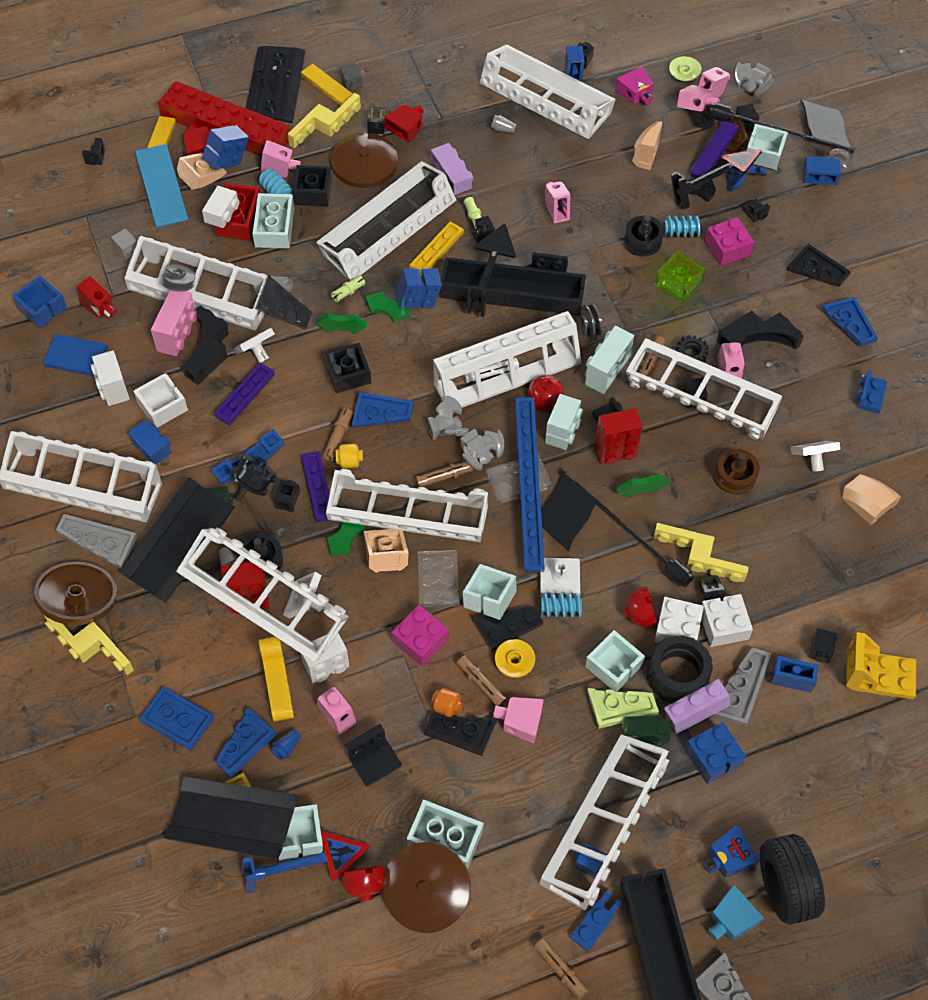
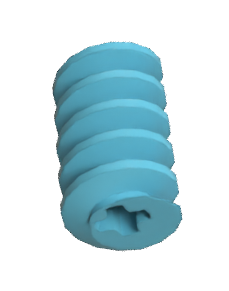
[259,168,293,195]
[663,215,700,238]
[541,592,582,618]

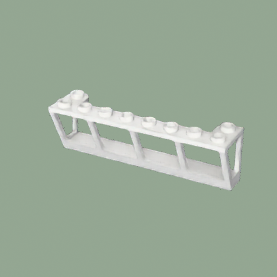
[480,45,616,139]
[124,236,267,331]
[433,311,581,408]
[626,338,782,440]
[0,431,162,522]
[326,469,488,542]
[176,527,349,662]
[540,735,669,911]

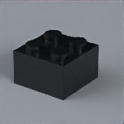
[293,165,332,206]
[324,343,372,393]

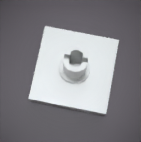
[232,328,274,363]
[790,441,840,471]
[540,558,580,597]
[283,572,323,618]

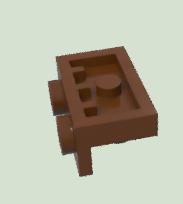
[716,118,749,153]

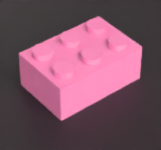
[151,290,197,356]

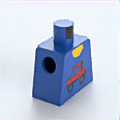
[703,825,760,878]

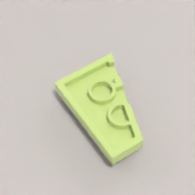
[587,688,659,729]

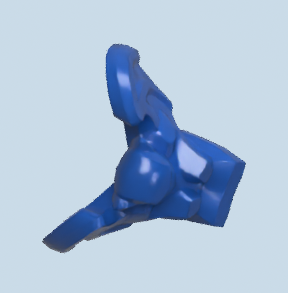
[728,165,767,191]

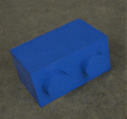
[564,46,584,82]
[803,156,841,185]
[128,420,172,464]
[770,656,819,693]

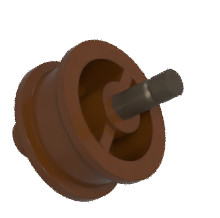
[715,449,760,495]

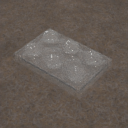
[485,454,552,504]
[418,550,459,608]

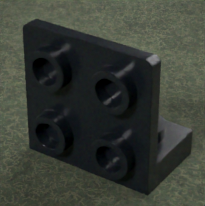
[531,252,568,272]
[344,724,402,787]

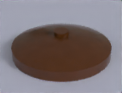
[331,133,398,188]
[34,562,117,625]
[382,842,471,933]

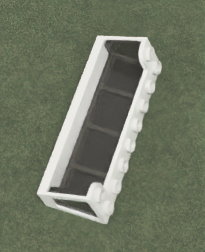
[316,161,456,281]

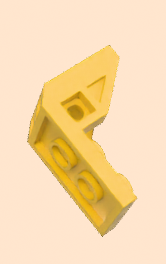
[846,632,916,700]

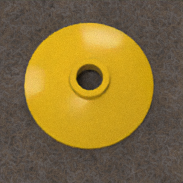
[495,639,535,678]

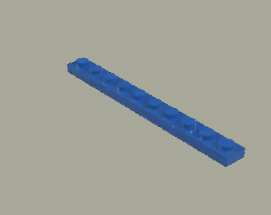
[515,398,545,572]

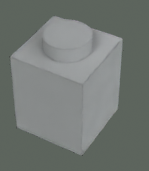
[111,228,137,260]

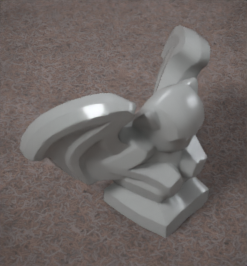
[734,62,774,96]
[428,396,470,440]
[460,429,504,471]

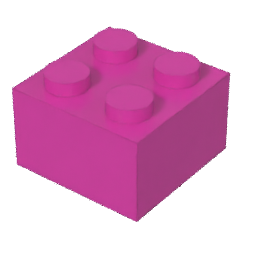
[704,217,754,266]
[392,605,449,666]

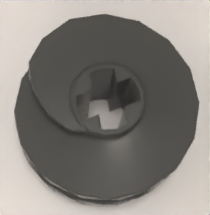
[162,264,196,292]
[580,304,602,337]

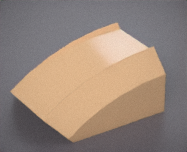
[632,121,662,170]
[177,152,227,190]
[842,474,901,525]
[363,529,409,573]

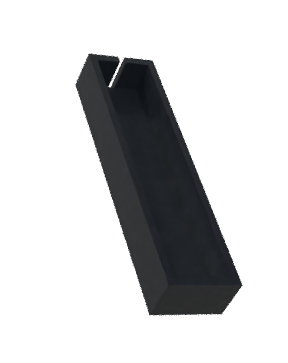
[440,257,586,316]
[620,868,701,1000]

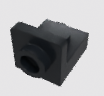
[694,110,712,129]
[82,138,106,165]
[688,177,716,202]
[742,198,770,223]
[592,397,623,423]
[699,575,725,601]

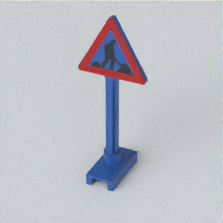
[241,831,370,894]

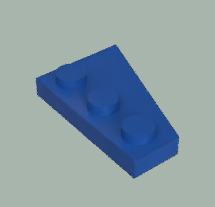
[821,297,878,346]
[352,392,414,428]
[215,707,277,778]

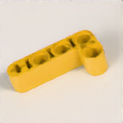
[259,636,294,722]

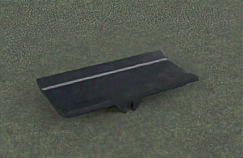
[246,46,306,123]
[119,477,235,603]
[163,776,297,860]

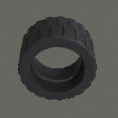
[647,635,713,703]

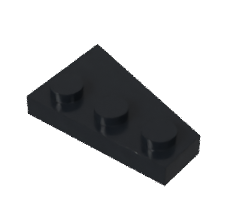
[786,243,851,287]
[255,275,312,329]
[472,606,544,652]
[424,714,497,756]

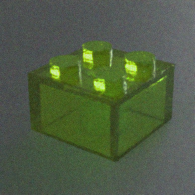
[654,250,706,303]

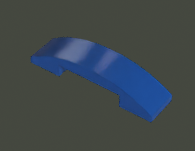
[211,429,285,484]

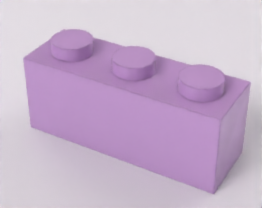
[431,143,473,195]
[664,679,730,734]

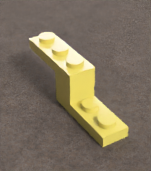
[288,93,361,148]
[654,523,749,582]
[44,615,134,675]

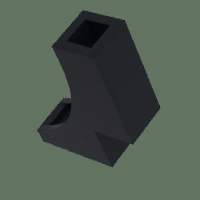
[182,305,229,385]
[717,310,804,349]

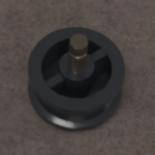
[624,215,664,256]
[230,454,277,502]
[238,533,283,580]

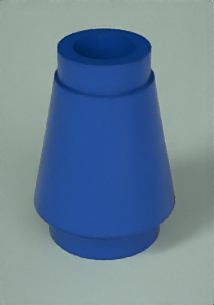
[271,729,301,760]

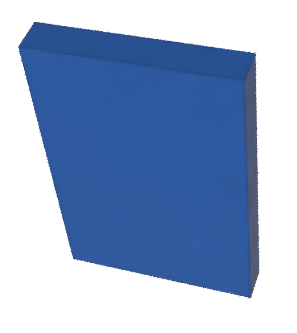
[43,334,108,376]
[139,686,215,751]

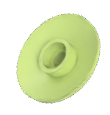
[669,56,702,81]

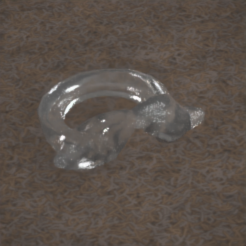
[824,148,851,168]

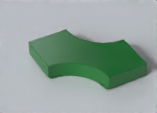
[365,292,410,322]
[316,312,367,334]
[617,473,670,498]
[327,522,365,557]

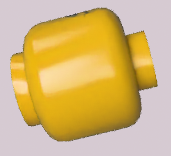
[336,444,363,469]

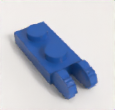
[570,890,623,952]

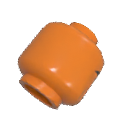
[431,687,463,717]

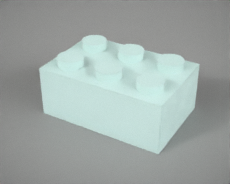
[253,193,294,249]
[584,326,634,394]
[407,799,484,870]

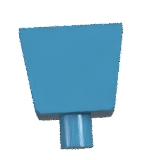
[708,885,764,941]

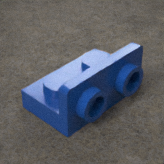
[856,370,887,414]

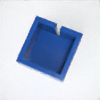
[202,125,249,170]
[396,269,442,309]
[12,275,67,329]
[685,722,746,784]

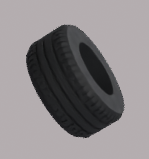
[759,834,825,925]

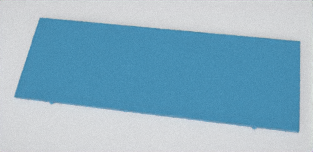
[135,144,188,228]

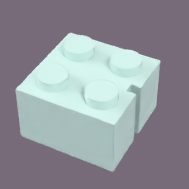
[747,124,788,170]
[545,394,583,450]
[463,564,516,620]
[585,630,645,692]
[279,804,323,861]

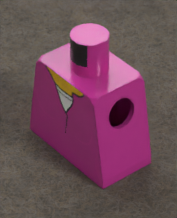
[615,66,654,104]

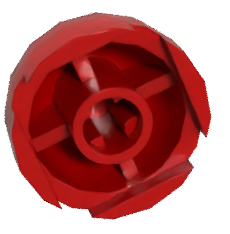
[528,375,564,412]
[624,586,658,628]
[341,865,385,901]

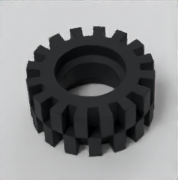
[675,335,709,369]

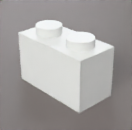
[202,186,239,228]

